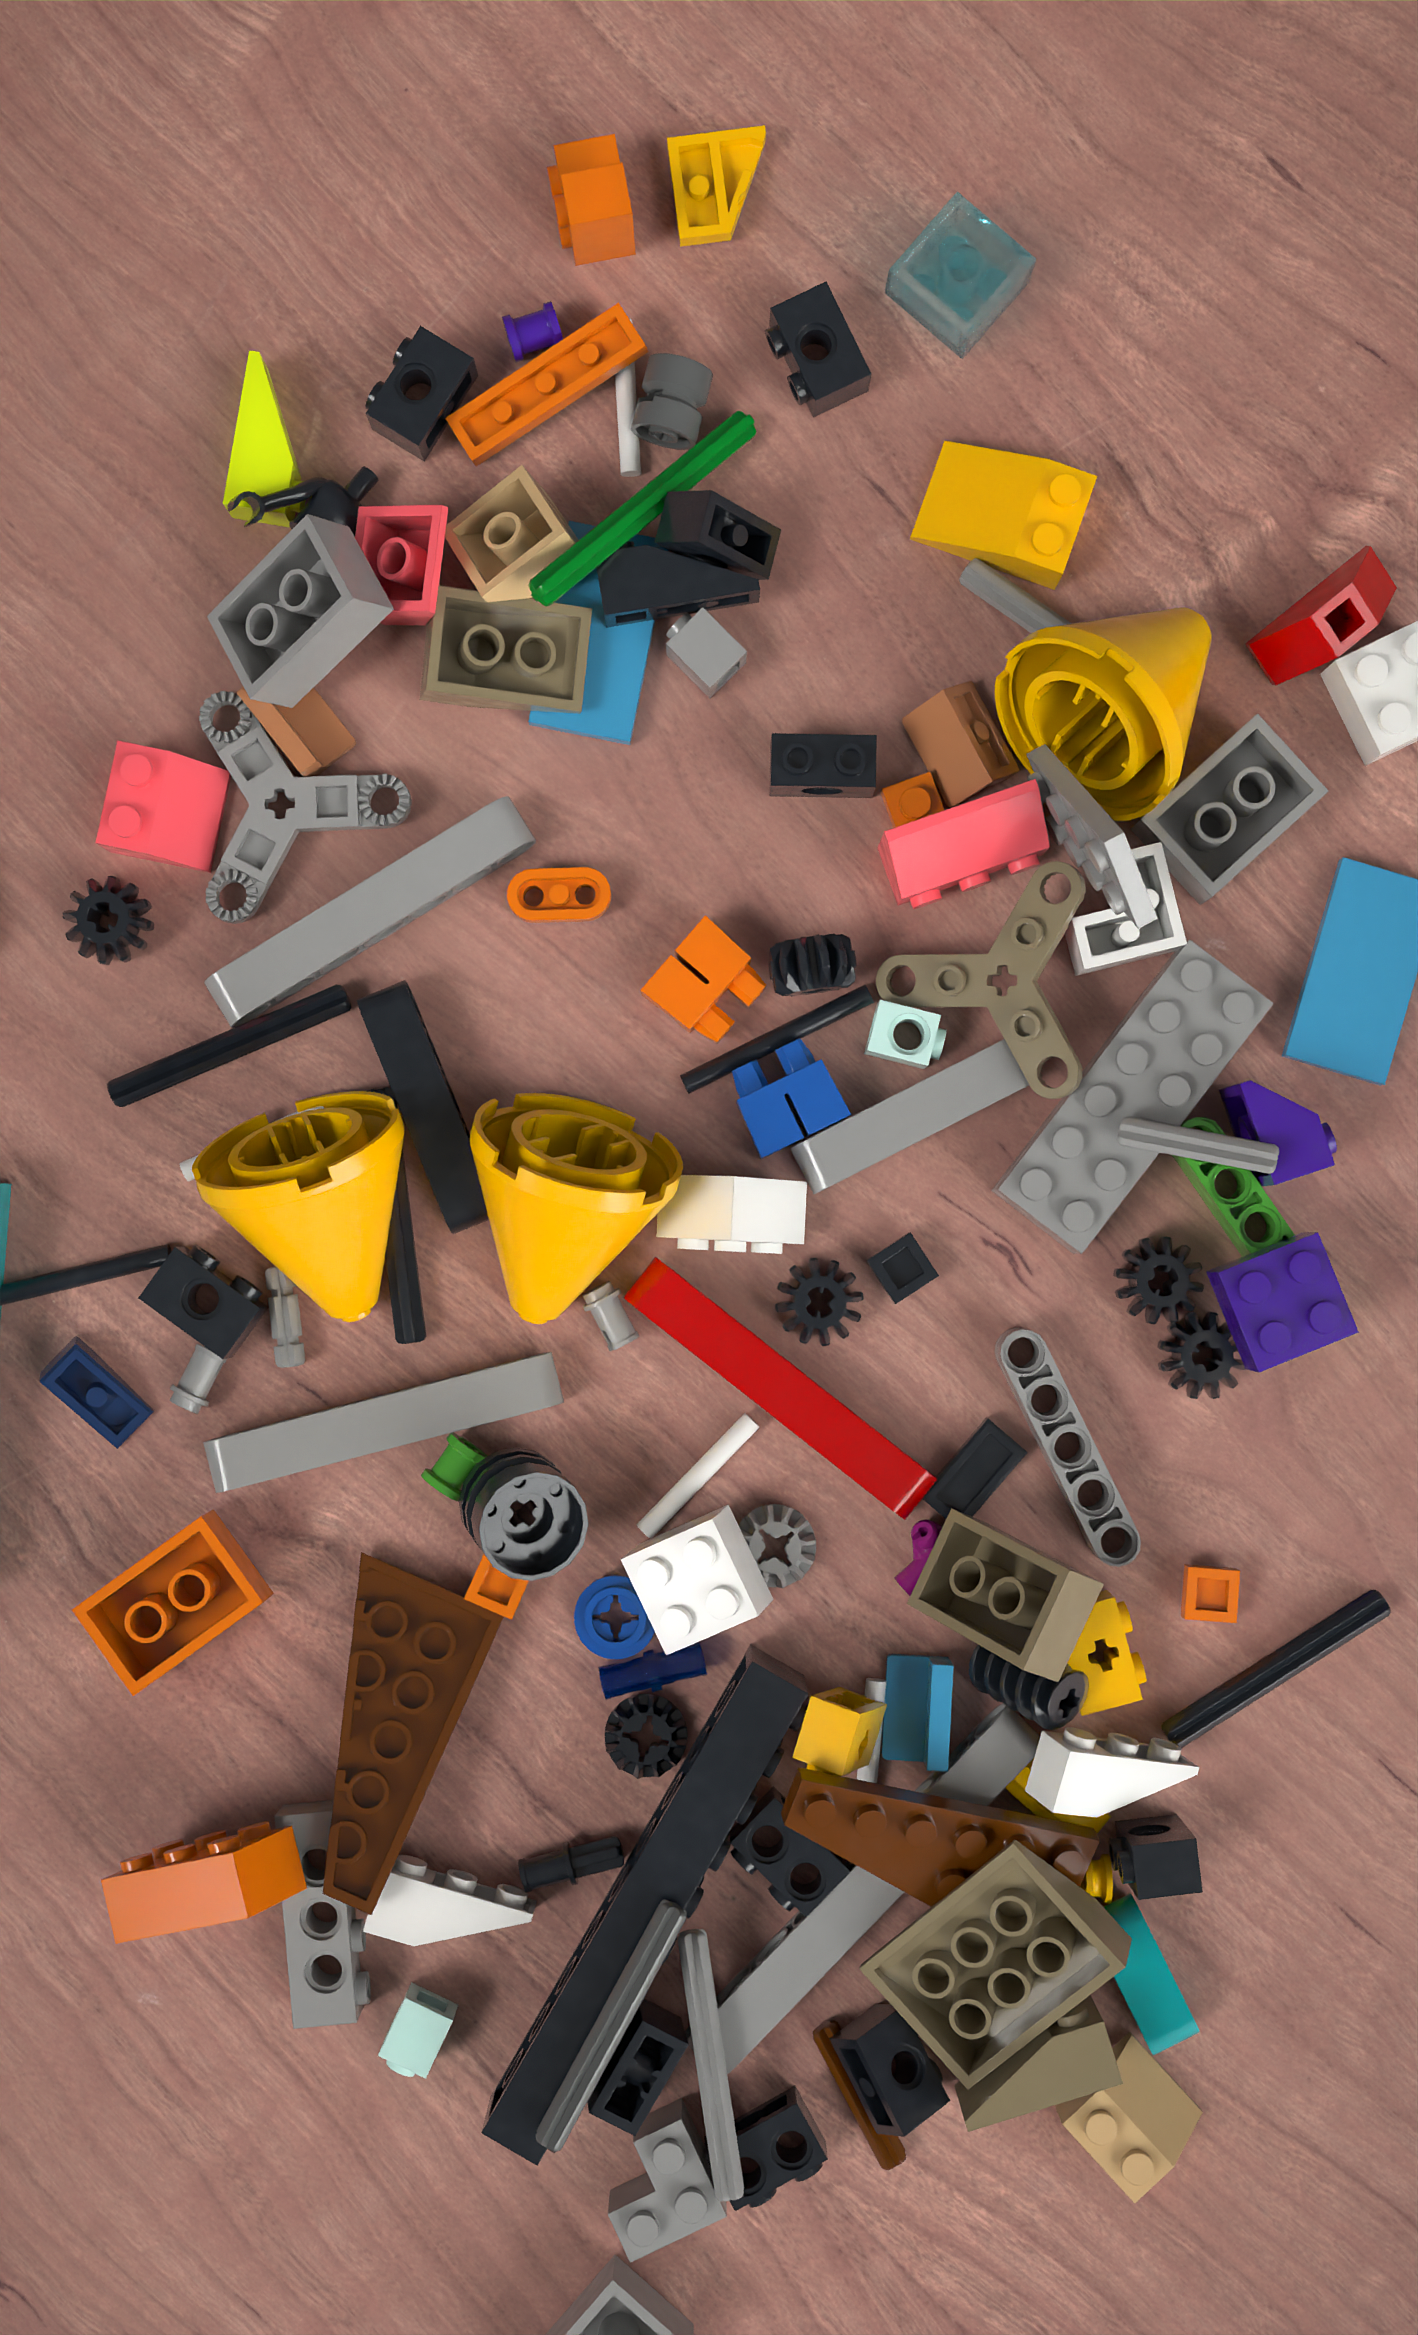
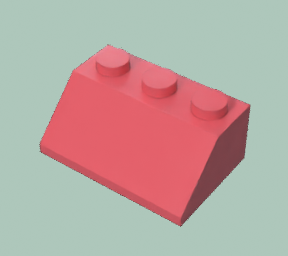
[877,779,1050,909]

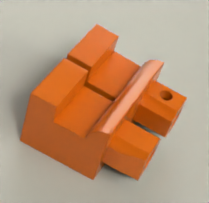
[640,915,767,1044]

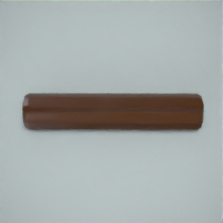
[813,2020,906,2170]

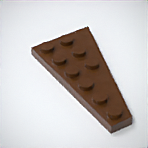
[322,1552,504,1915]
[781,1767,1100,1907]

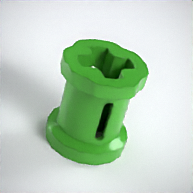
[421,1432,487,1502]

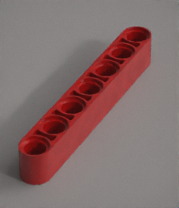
[623,1257,938,1520]

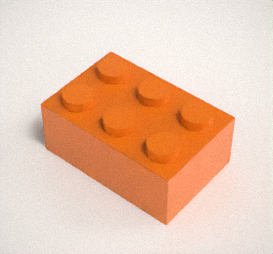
[72,1509,274,1696]
[101,1821,307,1944]

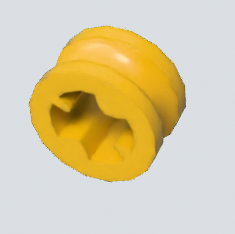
[1080,1854,1113,1903]

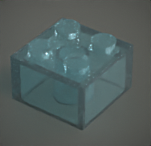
[885,191,1037,359]

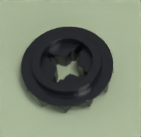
[605,1694,688,1779]

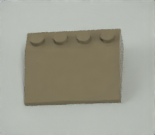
[859,1840,1132,2090]

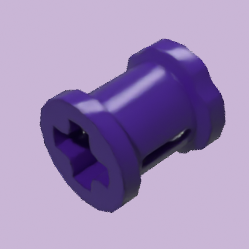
[502,301,563,363]

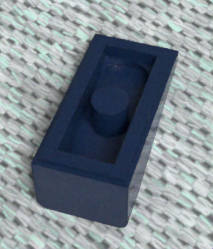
[39,1336,154,1449]

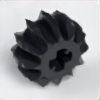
[62,876,154,965]
[768,933,857,997]
[1113,1236,1204,1324]
[775,1258,864,1346]
[1157,1311,1246,1399]

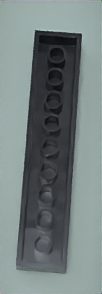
[481,1644,809,2166]

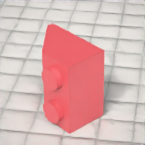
[355,505,448,626]
[95,740,231,873]

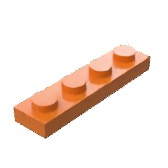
[445,302,649,467]

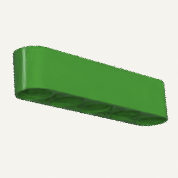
[1172,1117,1295,1257]

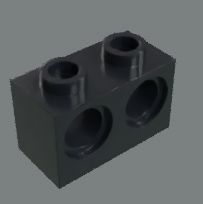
[730,1786,850,1917]
[704,2086,828,2211]

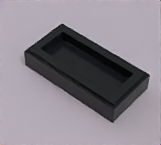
[923,1417,1028,1519]

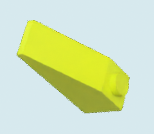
[223,350,306,527]

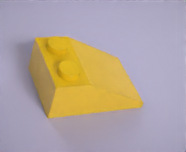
[910,441,1097,590]

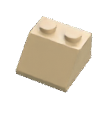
[445,465,578,602]
[1055,2032,1203,2203]

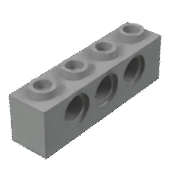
[275,1800,371,2029]

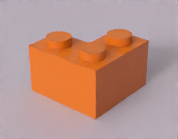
[547,134,636,266]

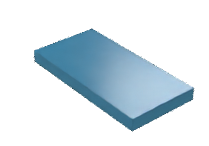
[528,521,669,745]
[1281,857,1418,1086]

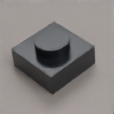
[866,1232,939,1304]

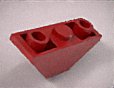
[1245,546,1397,686]

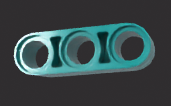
[1103,1893,1200,2056]

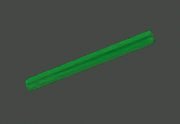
[528,411,757,606]

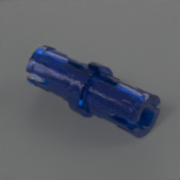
[598,1642,708,1700]

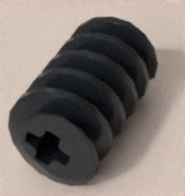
[969,1645,1089,1730]

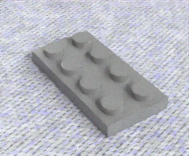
[1027,744,1158,929]

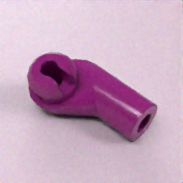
[894,1519,942,1596]

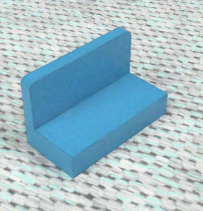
[881,1654,954,1772]

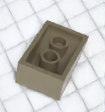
[419,585,592,714]
[954,1995,1123,2132]

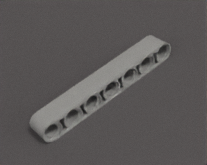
[204,796,536,1028]
[203,1352,564,1493]

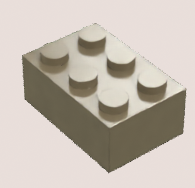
[907,1508,1104,1682]

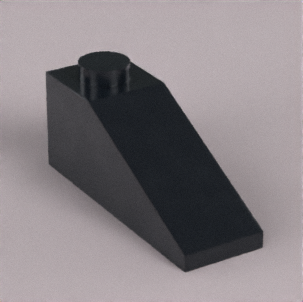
[596,541,760,628]

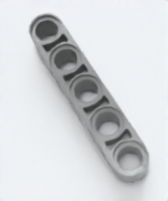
[790,1039,1029,1195]
[995,1327,1141,1567]

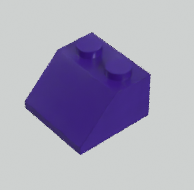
[1219,1080,1337,1186]

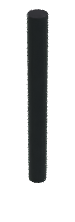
[680,985,874,1094]
[0,1244,171,1306]

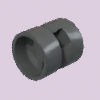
[631,353,713,450]

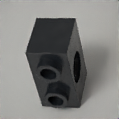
[765,281,872,418]
[365,326,478,462]
[655,490,781,580]
[769,733,877,798]
[138,1244,269,1360]
[1109,1814,1203,1900]
[829,2004,950,2137]

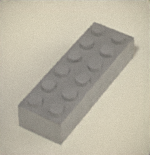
[991,939,1274,1254]

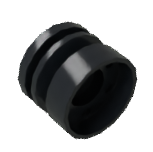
[459,1447,589,1581]

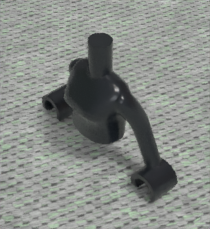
[228,466,379,537]

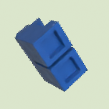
[732,1038,851,1160]

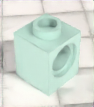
[864,1000,947,1069]
[378,1982,458,2079]

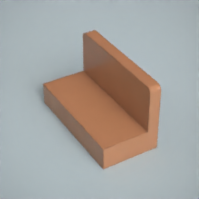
[902,680,1020,808]
[236,687,356,777]

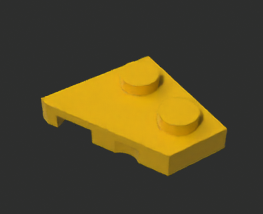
[667,125,766,247]

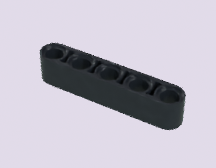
[357,980,489,1234]

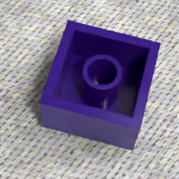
[1206,1232,1359,1373]

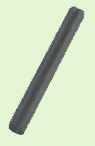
[536,1899,686,2152]

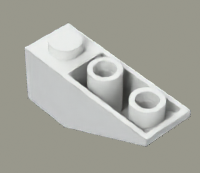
[1025,1727,1199,1818]
[363,1855,537,1946]

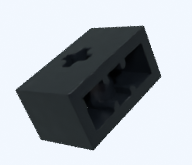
[587,1999,689,2136]

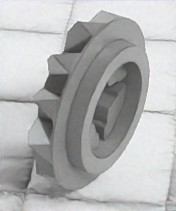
[738,1504,816,1588]

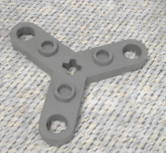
[199,691,412,924]

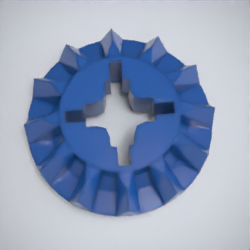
[574,1574,655,1659]

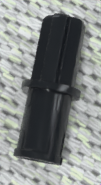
[518,1836,625,1893]

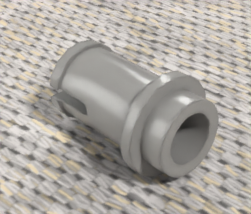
[582,1281,639,1351]
[170,1344,227,1414]

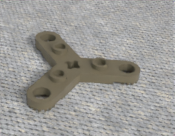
[876,861,1086,1099]

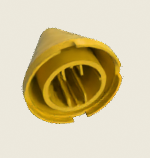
[995,607,1212,821]
[192,1091,405,1322]
[470,1093,683,1324]

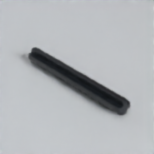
[107,984,352,1107]
[367,1087,426,1344]
[1161,1590,1391,1748]

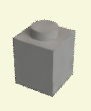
[666,607,747,698]

